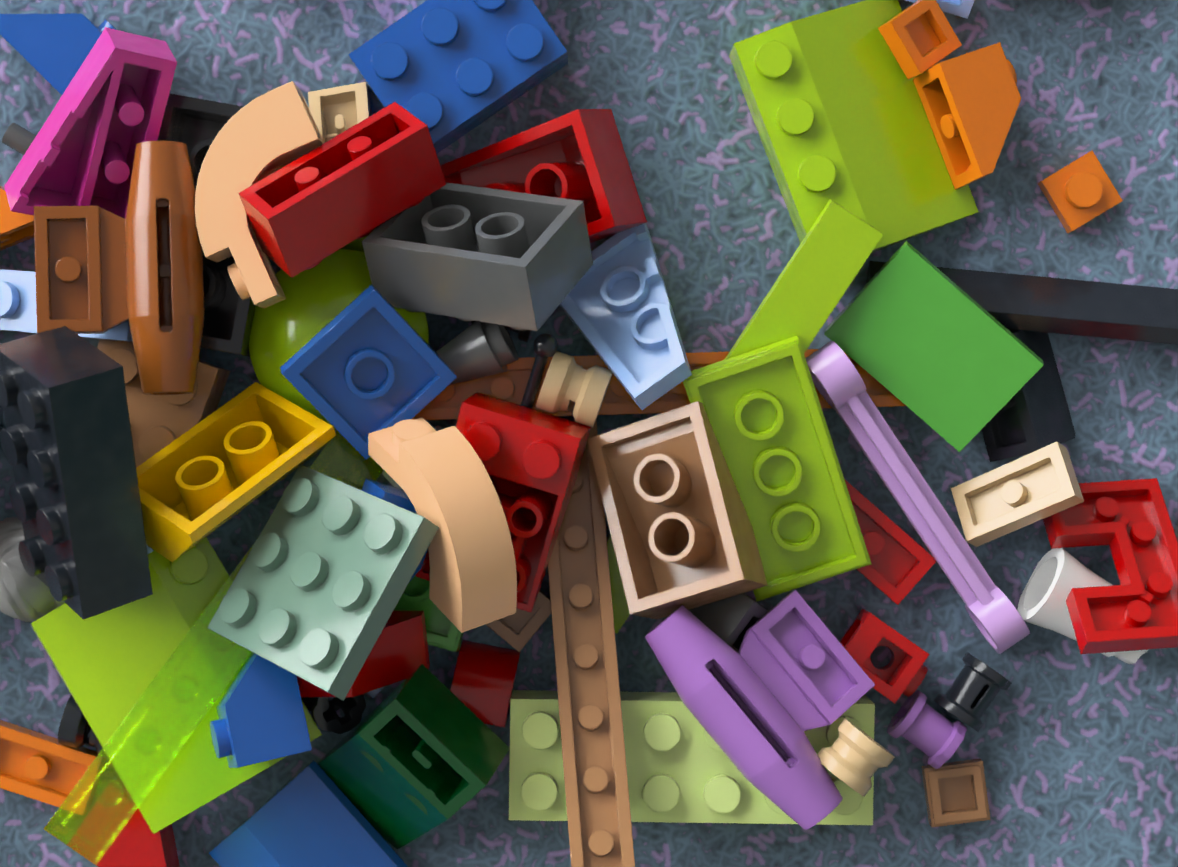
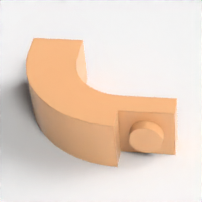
[195,81,324,309]
[368,417,517,633]

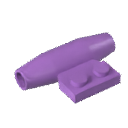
[645,590,875,830]

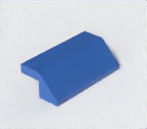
[209,760,408,867]

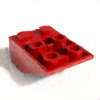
[415,392,591,613]

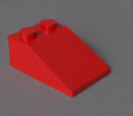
[440,109,647,243]

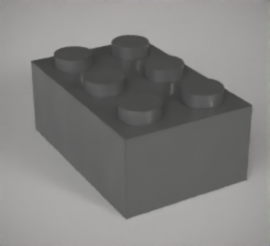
[362,183,593,331]

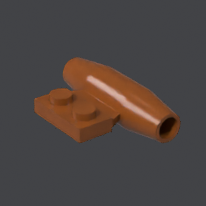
[34,141,205,395]

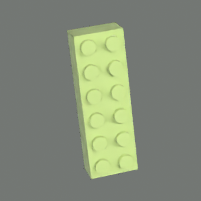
[509,690,875,825]

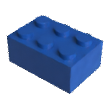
[348,0,568,154]

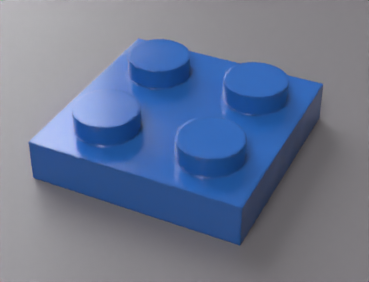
[280,284,457,460]

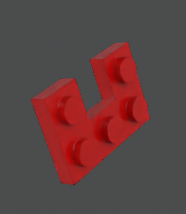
[1043,478,1178,654]

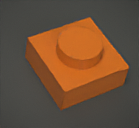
[878,0,962,79]
[1037,151,1123,233]

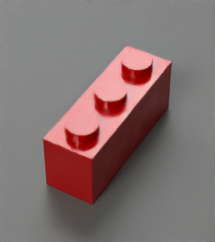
[238,102,446,278]

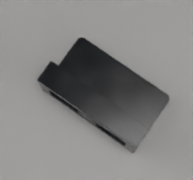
[981,330,1075,462]

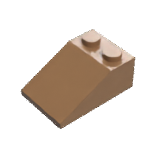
[587,401,768,619]

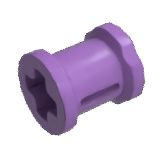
[887,690,967,769]

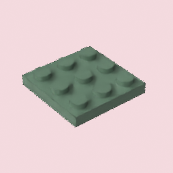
[207,465,439,701]

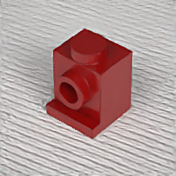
[839,608,930,703]

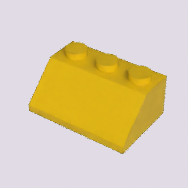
[136,382,336,562]

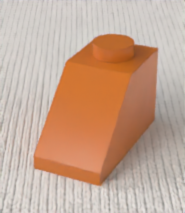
[913,42,1021,190]

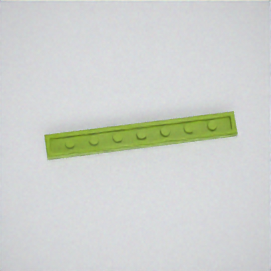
[607,199,884,634]

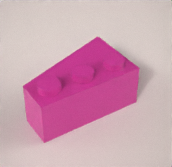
[4,27,177,219]

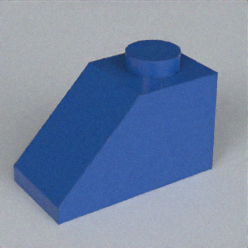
[0,13,117,95]
[210,652,312,768]

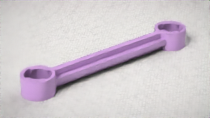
[806,340,1030,654]

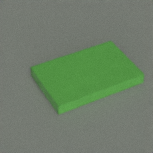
[824,241,1044,452]

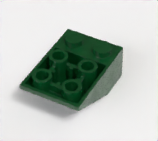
[317,664,510,850]

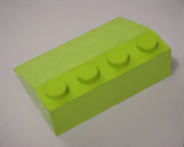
[729,0,979,253]
[30,537,322,834]

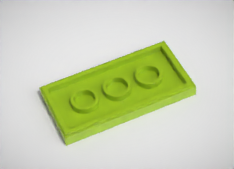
[683,336,871,601]

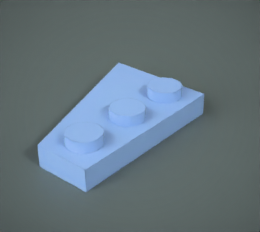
[560,223,692,410]

